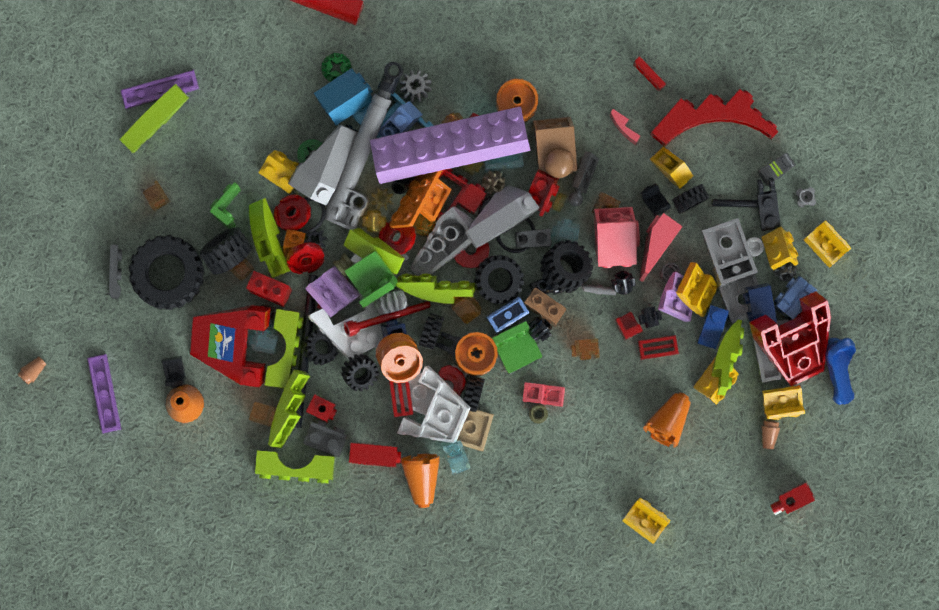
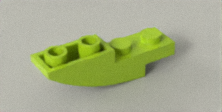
[249,198,291,278]
[396,273,475,304]
[711,319,744,396]

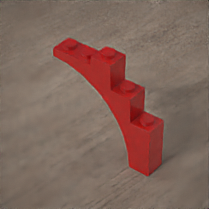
[650,89,779,147]

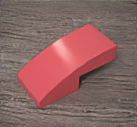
[610,109,641,145]
[523,382,565,407]

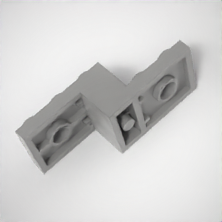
[701,218,758,324]

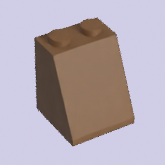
[533,117,577,174]

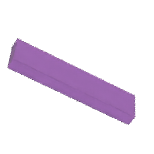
[120,70,199,109]
[87,354,122,433]

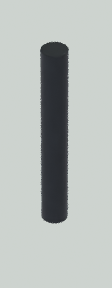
[712,199,758,208]

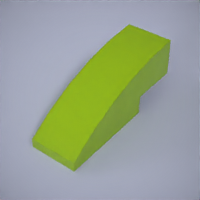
[343,228,405,274]

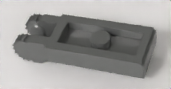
[109,245,122,299]

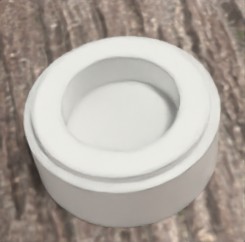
[747,237,764,257]

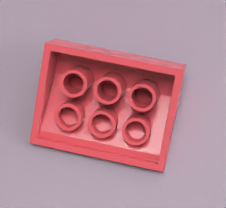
[639,213,683,282]

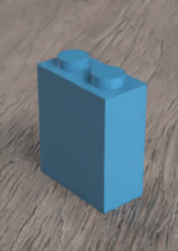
[314,68,373,125]

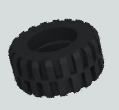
[129,235,204,310]

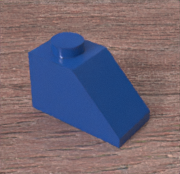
[697,305,729,349]

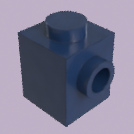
[381,319,407,338]

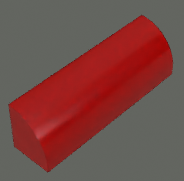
[290,0,364,25]

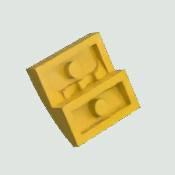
[676,262,718,317]

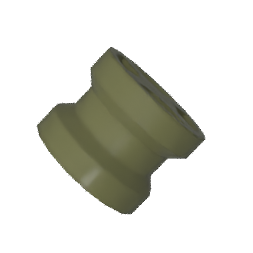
[332,253,353,277]

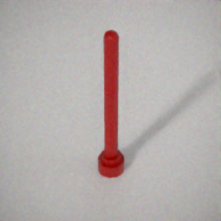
[344,301,431,337]

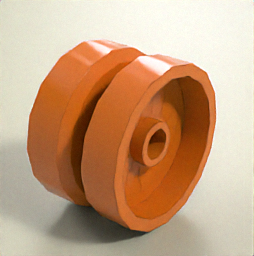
[496,79,538,123]
[455,332,498,376]
[376,333,423,383]

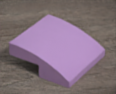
[305,266,360,317]
[658,272,693,322]

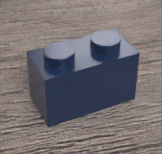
[743,283,777,323]

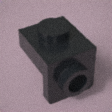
[640,183,671,217]
[162,356,186,388]

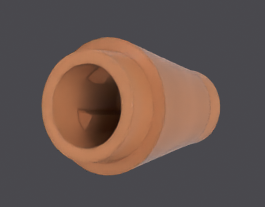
[18,356,47,385]
[761,420,780,449]

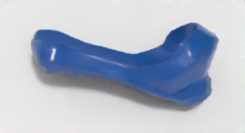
[826,338,856,405]

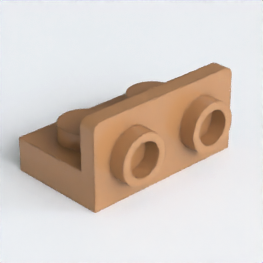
[524,288,566,326]

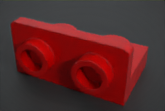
[529,169,560,217]

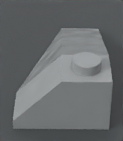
[288,124,357,205]
[410,206,474,276]

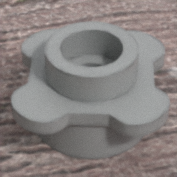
[796,187,816,207]

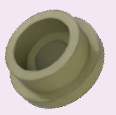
[529,404,548,424]

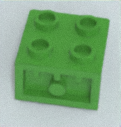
[210,182,241,229]
[345,251,398,308]
[492,321,542,374]

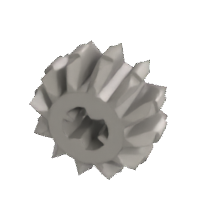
[400,70,432,102]
[374,290,407,314]

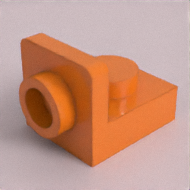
[283,230,306,257]

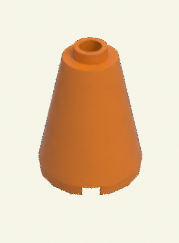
[166,384,204,423]
[643,392,691,448]
[401,453,440,508]

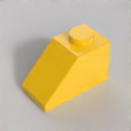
[650,147,694,189]

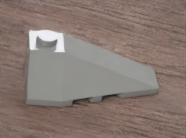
[465,185,540,248]

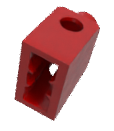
[770,481,815,515]

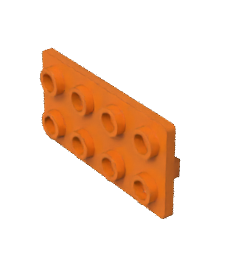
[389,170,452,228]

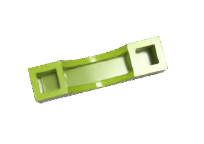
[265,309,303,389]
[255,450,335,484]

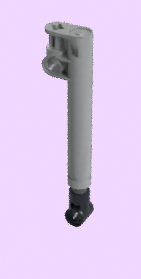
[325,62,404,230]

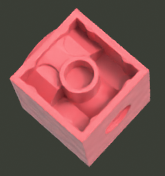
[594,207,640,268]

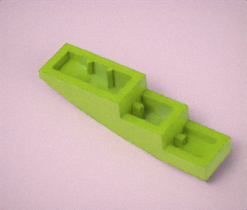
[120,84,189,153]
[268,370,310,448]

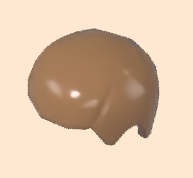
[544,149,575,178]

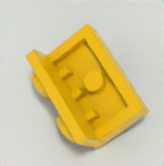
[259,150,299,194]
[804,220,851,268]
[762,227,798,270]
[694,358,739,405]
[762,385,805,420]
[622,498,670,544]

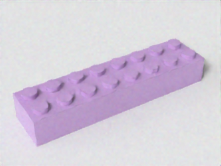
[370,107,530,184]

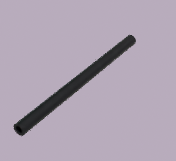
[294,275,318,428]

